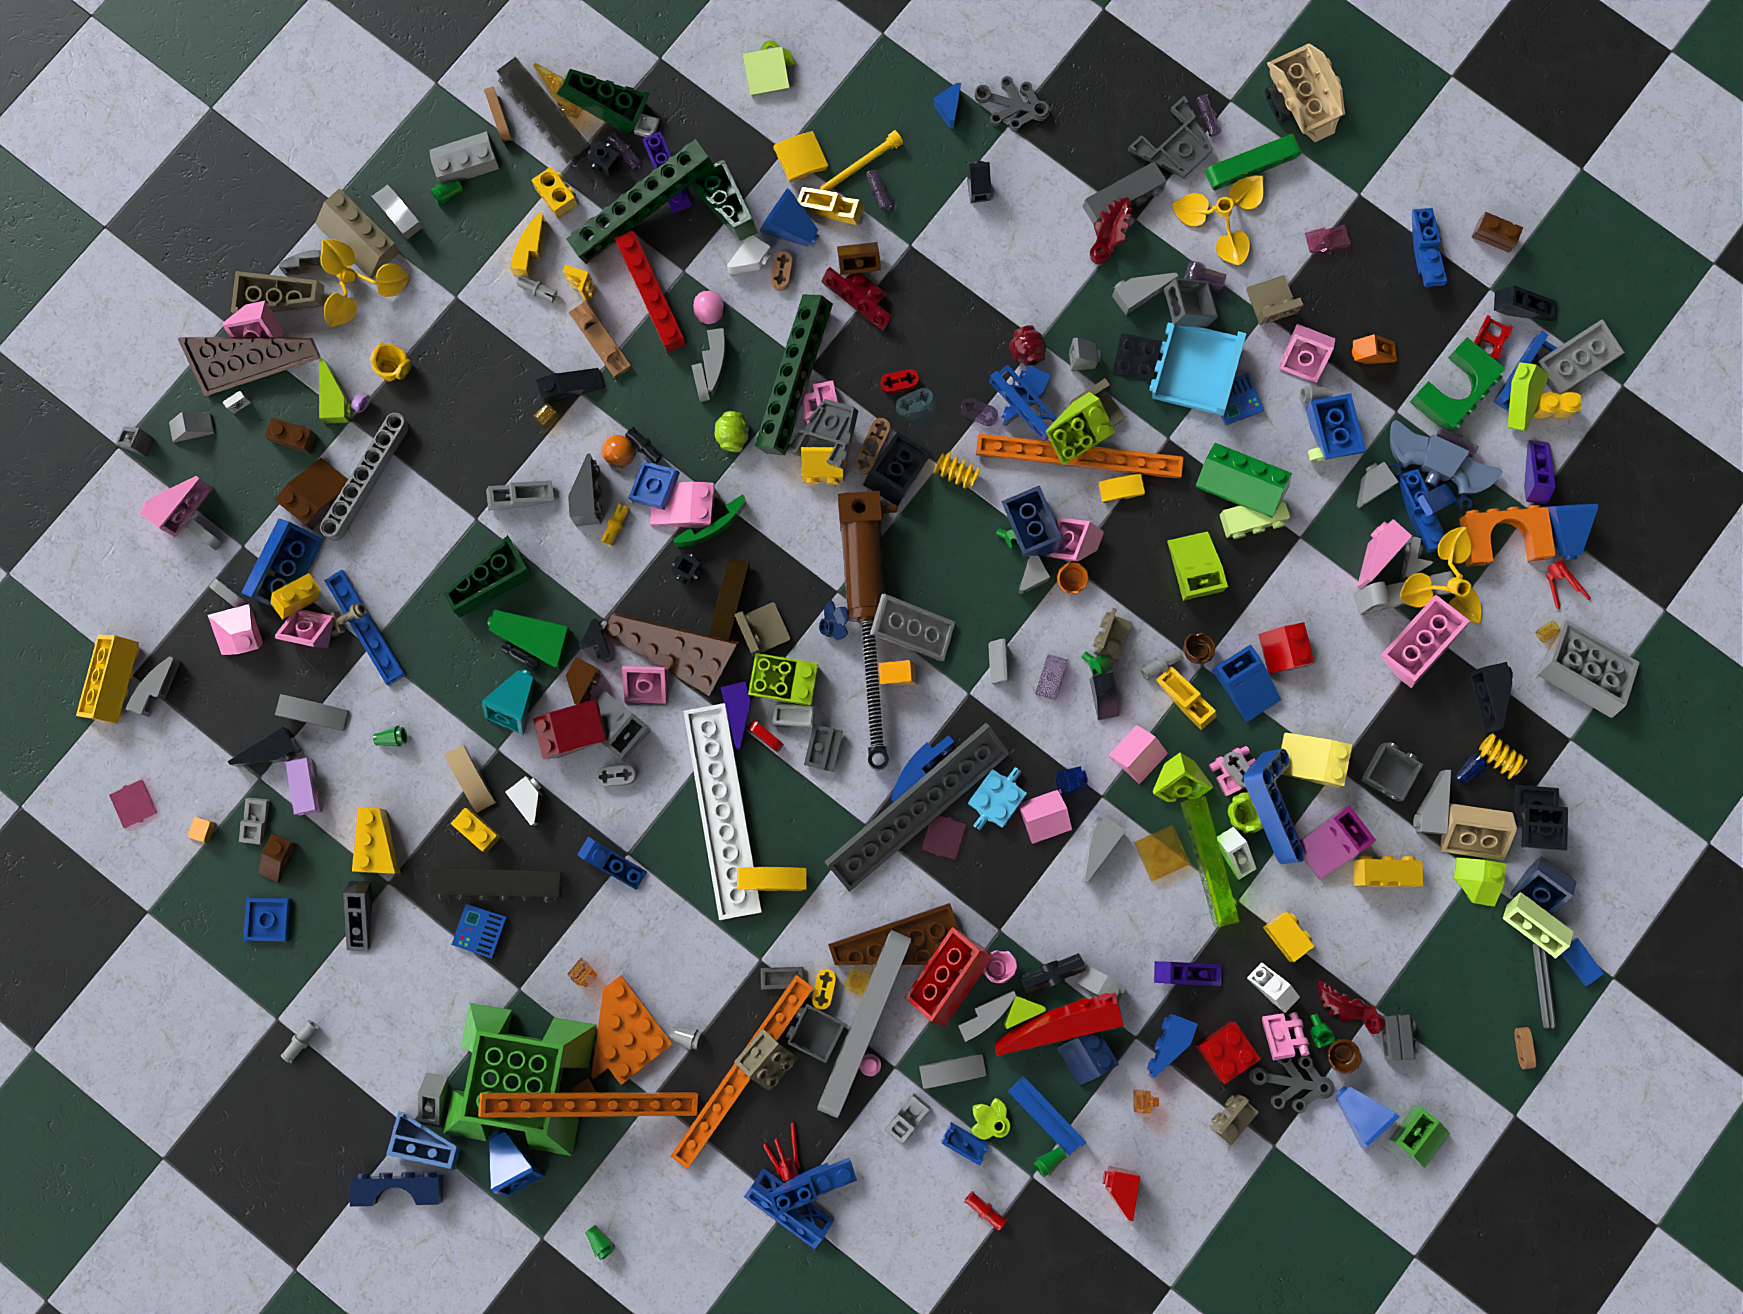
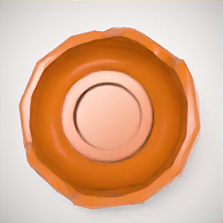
[602,435,635,468]
[1057,562,1089,593]

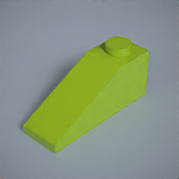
[319,358,353,424]
[1507,362,1550,432]

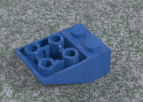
[1212,644,1281,722]

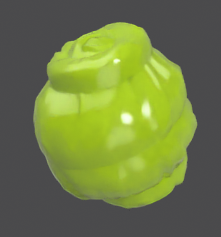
[715,411,749,452]
[1227,792,1263,834]

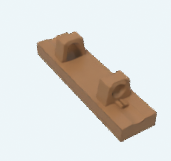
[569,301,632,379]

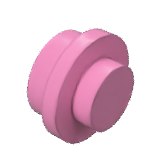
[859,1054,881,1076]

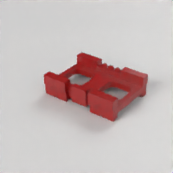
[1474,315,1513,361]

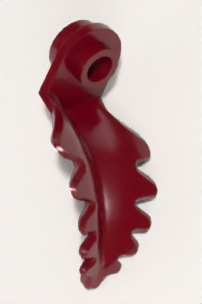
[1089,197,1132,265]
[1318,981,1385,1034]

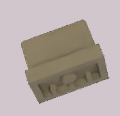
[1246,275,1303,325]
[1070,379,1125,426]
[735,602,790,656]
[1093,608,1132,662]
[734,1029,797,1090]
[1210,1094,1259,1145]

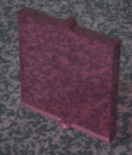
[109,779,157,828]
[922,816,966,860]

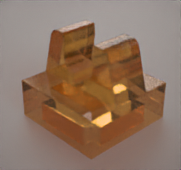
[567,957,597,987]
[1133,1090,1159,1114]

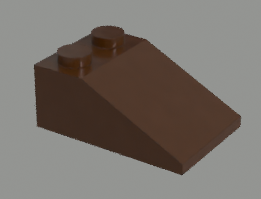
[274,458,348,530]

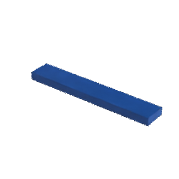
[324,570,406,686]

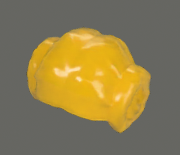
[370,342,412,382]

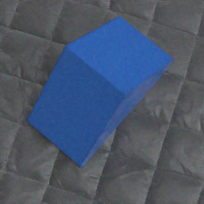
[933,82,961,129]

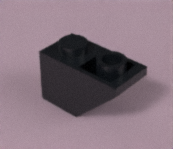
[967,161,991,203]

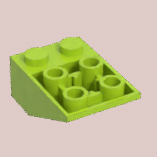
[1045,392,1115,465]
[1167,532,1228,601]
[748,653,819,706]

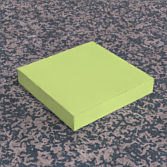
[743,47,790,96]

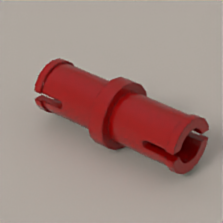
[964,1191,1007,1231]

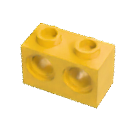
[531,167,577,219]

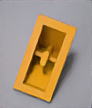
[878,660,917,685]

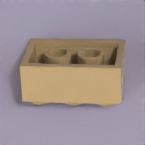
[1440,803,1517,861]

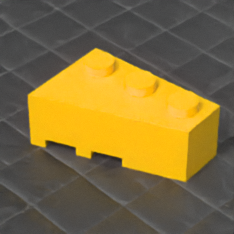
[352,807,401,874]
[1353,856,1423,887]

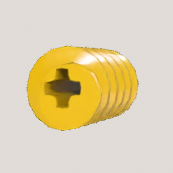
[934,451,981,490]
[1479,734,1528,779]

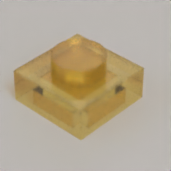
[843,967,871,996]

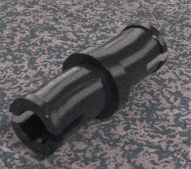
[625,427,663,464]

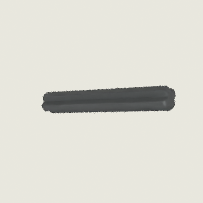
[1533,943,1556,1029]

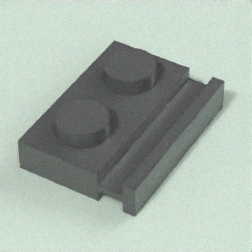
[804,724,843,773]

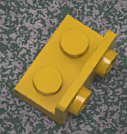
[562,264,596,302]

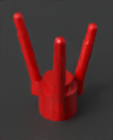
[1545,560,1591,609]
[763,1122,801,1181]

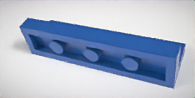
[1493,331,1557,412]
[989,365,1057,442]
[1008,1076,1087,1156]
[744,1168,834,1249]

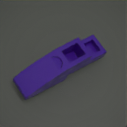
[642,132,691,213]

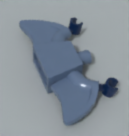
[1389,420,1503,509]

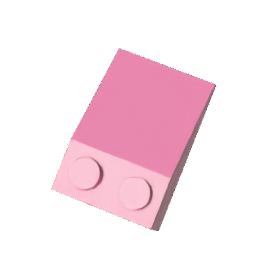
[140,476,214,537]
[650,482,715,529]
[1357,519,1412,589]

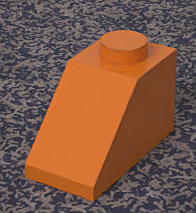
[1352,334,1397,364]

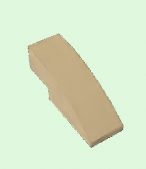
[444,745,496,813]

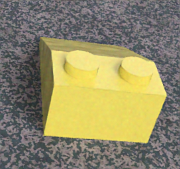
[1281,733,1352,788]

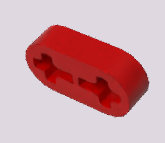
[881,369,919,394]
[747,720,784,753]

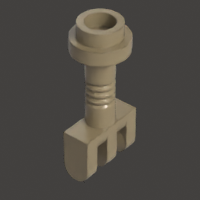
[329,603,367,637]

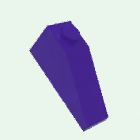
[1524,440,1556,504]
[721,682,754,751]
[1154,961,1222,986]

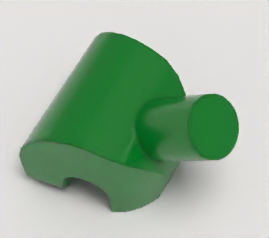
[996,528,1018,548]
[1081,651,1113,676]
[1310,1013,1336,1048]

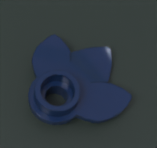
[819,600,849,640]

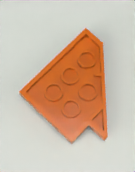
[591,975,674,1085]

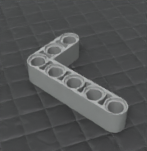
[1354,571,1454,615]

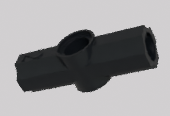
[1019,953,1086,994]

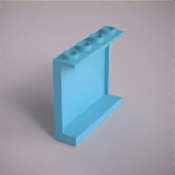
[1149,321,1246,416]

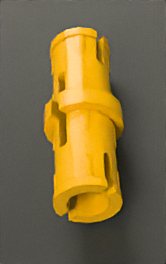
[600,503,630,546]

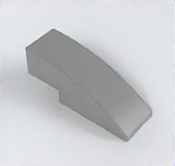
[371,185,423,240]
[702,328,726,396]
[486,481,554,511]
[125,656,181,717]
[275,694,349,731]
[958,991,1016,1042]
[919,1054,986,1089]

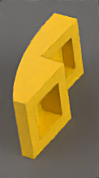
[1098,474,1146,503]

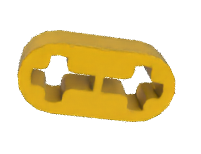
[812,969,836,1010]

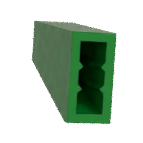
[487,610,571,670]

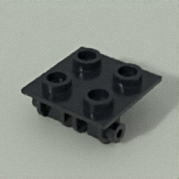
[1112,333,1162,381]

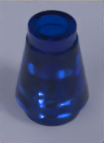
[1456,754,1488,785]

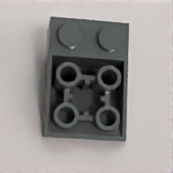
[568,453,604,526]
[594,690,651,762]

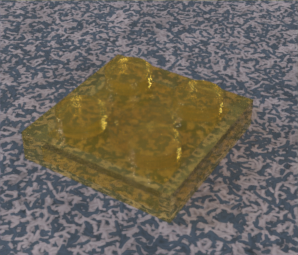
[1133,825,1191,881]

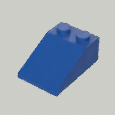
[1306,393,1366,460]

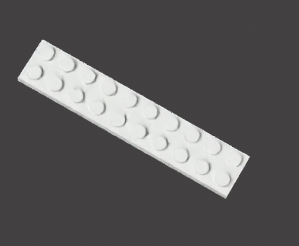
[683,703,762,920]

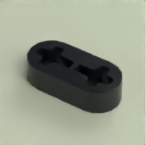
[1265,84,1290,122]

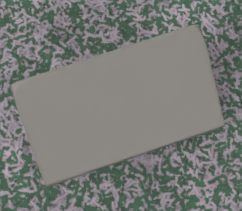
[988,639,1008,684]

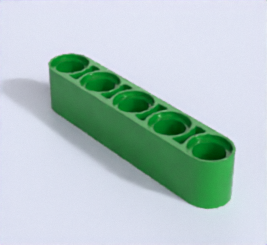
[1205,134,1302,190]

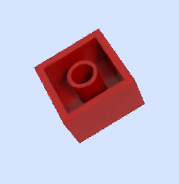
[1196,1021,1260,1084]

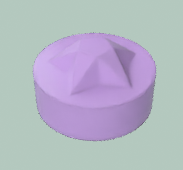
[351,391,370,413]

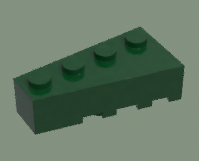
[556,69,650,135]
[691,159,758,241]
[443,535,533,618]

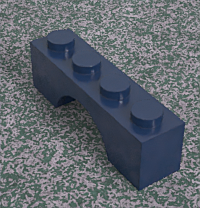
[350,1171,443,1207]

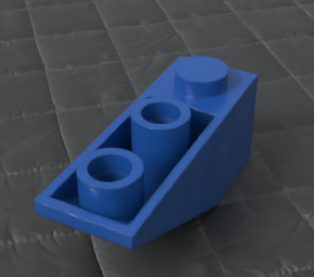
[1001,365,1051,426]
[577,837,647,890]
[1147,1014,1198,1078]

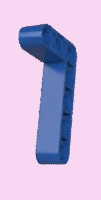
[1244,748,1304,864]

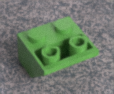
[1389,1105,1450,1168]

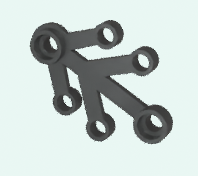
[974,76,1050,132]
[1249,1056,1334,1113]

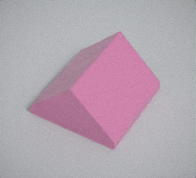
[275,609,334,648]
[622,666,668,704]
[1108,725,1168,784]
[1019,790,1072,844]

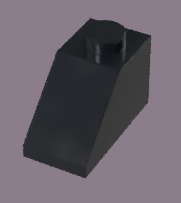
[1089,672,1119,720]

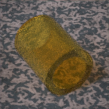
[534,403,557,426]
[1535,620,1560,643]

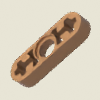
[484,86,512,143]
[855,418,890,475]

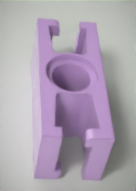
[285,758,321,816]

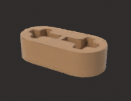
[771,251,792,291]
[1514,1027,1536,1070]

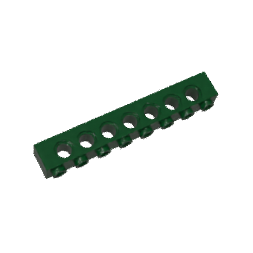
[566,139,715,264]
[755,294,833,456]

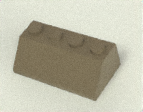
[315,188,400,279]

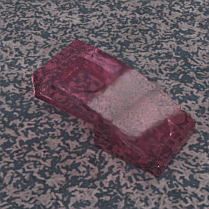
[1305,224,1350,253]

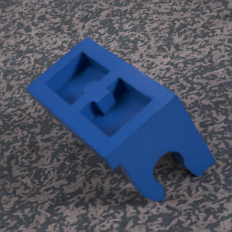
[941,1122,989,1166]

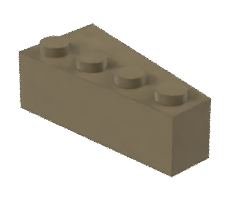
[231,271,324,314]

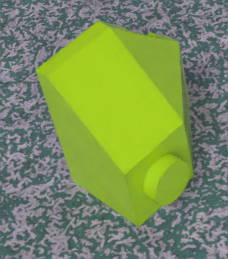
[1153,753,1213,802]
[1453,857,1506,907]

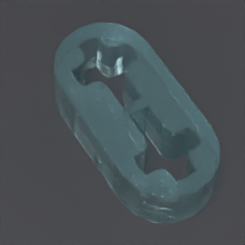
[896,388,933,417]

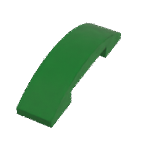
[673,494,746,547]

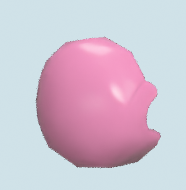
[693,291,724,324]
[983,950,1017,983]

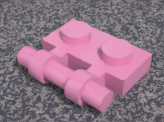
[802,380,838,424]
[1209,746,1256,797]
[1262,1012,1310,1060]

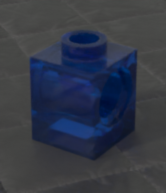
[1054,766,1088,794]

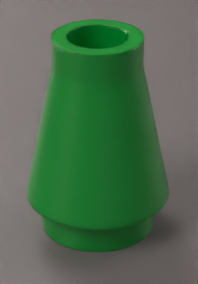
[431,180,463,204]
[373,726,407,747]
[1033,1147,1067,1178]
[585,1225,615,1260]

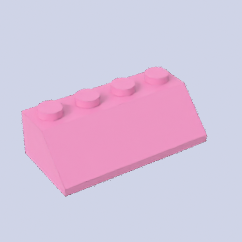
[1381,595,1469,688]

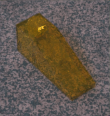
[533,63,583,119]

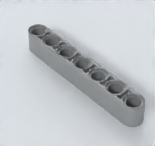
[320,413,409,541]

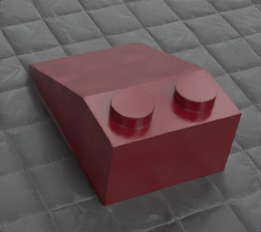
[533,699,608,759]

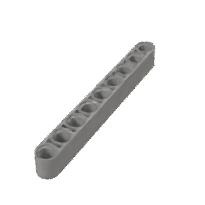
[817,930,911,1118]

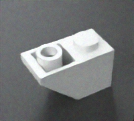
[1247,963,1300,1013]

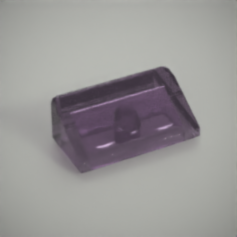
[1035,655,1069,701]

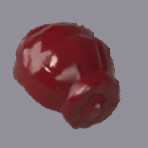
[1009,325,1046,367]

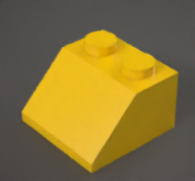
[801,447,843,485]

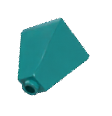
[482,670,534,735]

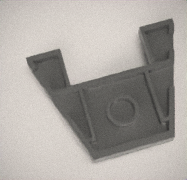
[1128,96,1213,179]
[787,399,859,470]

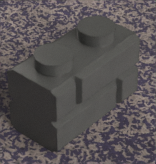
[1382,1014,1418,1061]

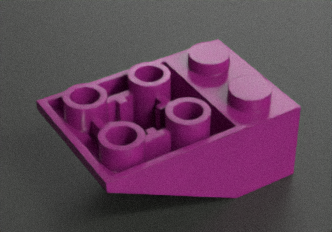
[1300,806,1376,879]

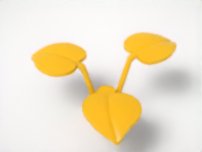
[1172,176,1263,265]
[320,239,409,327]
[1400,527,1481,623]

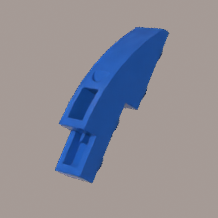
[1412,208,1447,287]
[1398,469,1445,553]
[891,735,954,802]
[769,1158,857,1215]

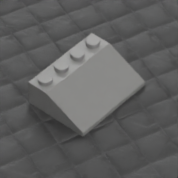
[1538,620,1639,718]

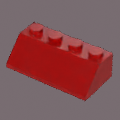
[904,927,994,1027]

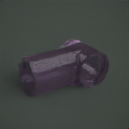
[1184,261,1227,293]

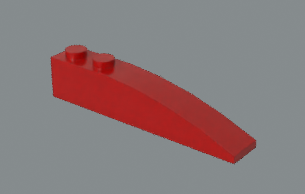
[995,993,1124,1056]

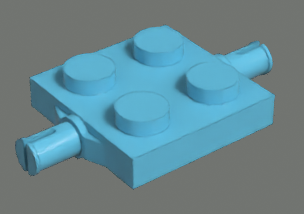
[968,767,1027,831]

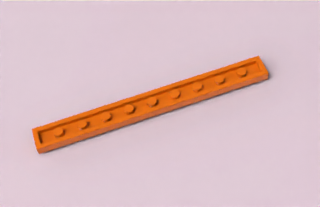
[976,433,1183,479]
[670,975,814,1169]
[478,1092,698,1117]

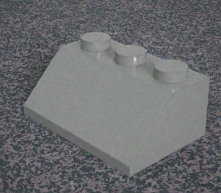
[429,131,499,184]

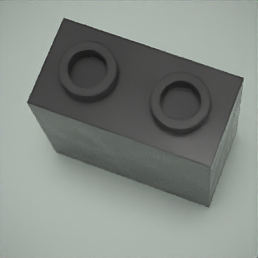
[1164,278,1218,327]
[1360,742,1423,802]
[786,1003,846,1063]

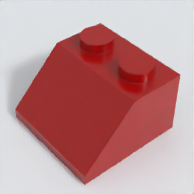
[1258,622,1314,674]
[1102,1166,1140,1221]

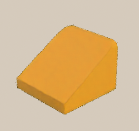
[188,817,215,843]

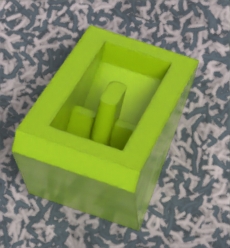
[1004,996,1046,1029]

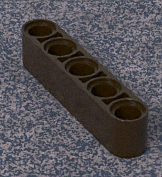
[708,557,750,642]

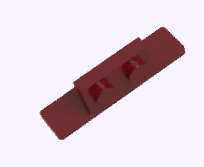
[821,267,892,331]

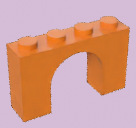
[1460,505,1555,567]

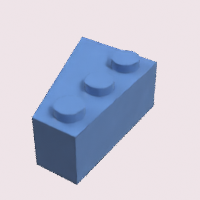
[386,1111,461,1170]

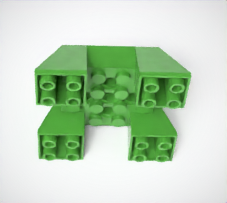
[444,1003,597,1156]

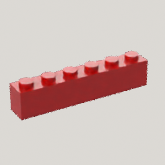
[615,231,686,353]

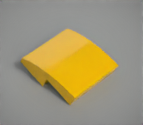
[773,131,828,182]

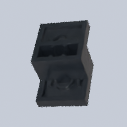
[1513,785,1568,851]

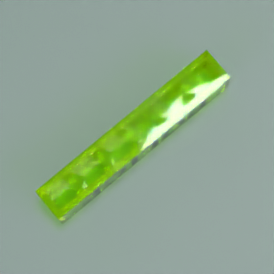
[1181,796,1240,927]

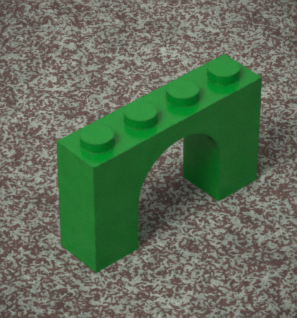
[1410,337,1505,433]

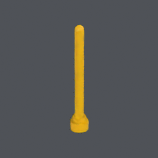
[820,130,904,191]

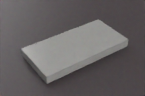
[1535,319,1625,395]
[870,594,955,661]

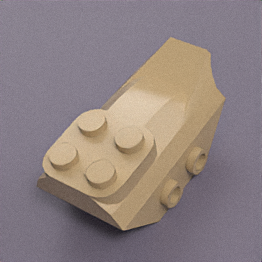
[1267,43,1345,142]

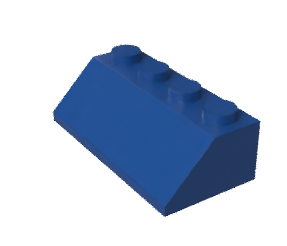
[241,518,324,608]

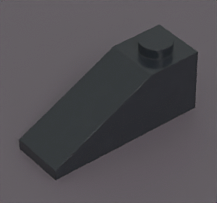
[1494,285,1557,321]
[536,368,604,405]
[228,727,302,767]
[343,881,373,951]

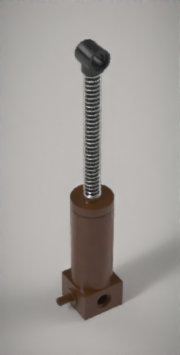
[838,491,897,771]

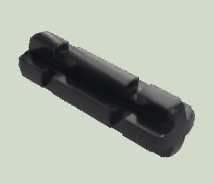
[500,641,540,670]

